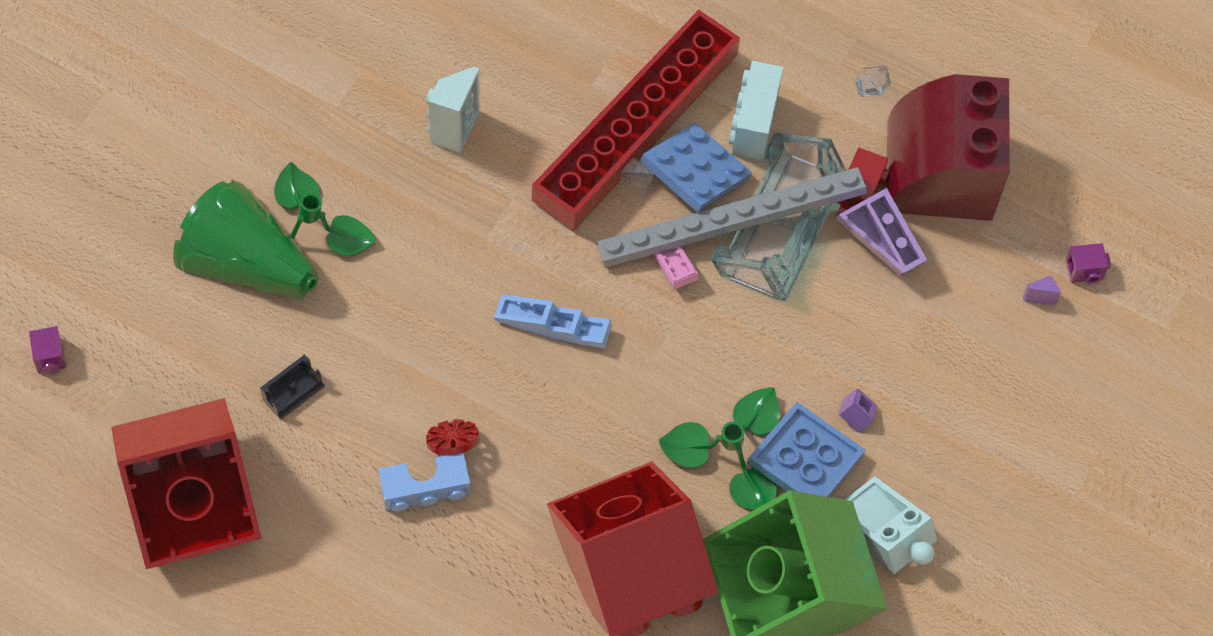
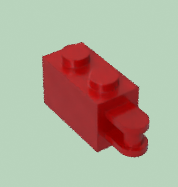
[836,147,890,217]

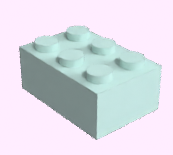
[729,61,783,161]

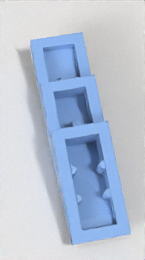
[494,294,612,349]

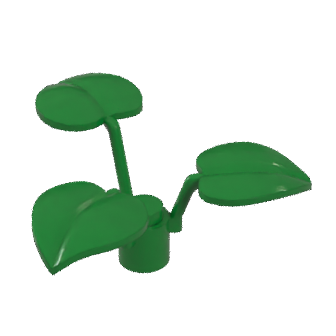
[274,162,376,256]
[659,387,780,511]

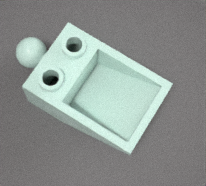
[844,476,937,574]

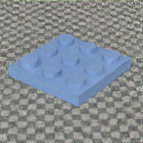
[640,123,752,213]
[747,402,866,497]

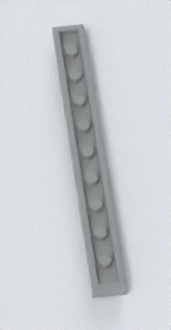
[597,167,867,268]

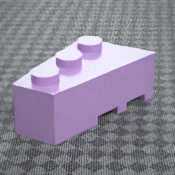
[835,188,927,276]

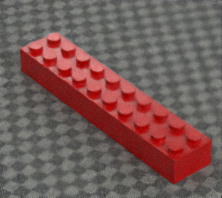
[532,9,740,231]

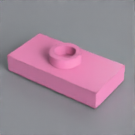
[653,247,699,290]

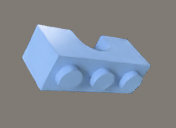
[378,453,470,512]

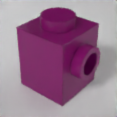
[1066,243,1111,283]

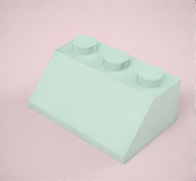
[426,67,480,154]

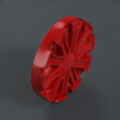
[426,419,480,455]

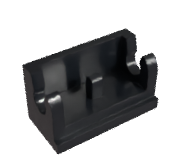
[260,354,325,420]

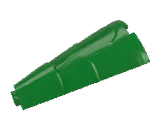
[173,180,319,299]

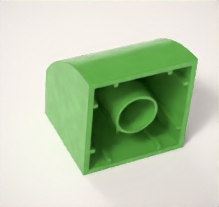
[703,490,888,636]

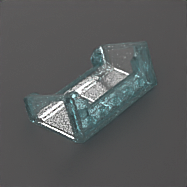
[711,132,846,301]

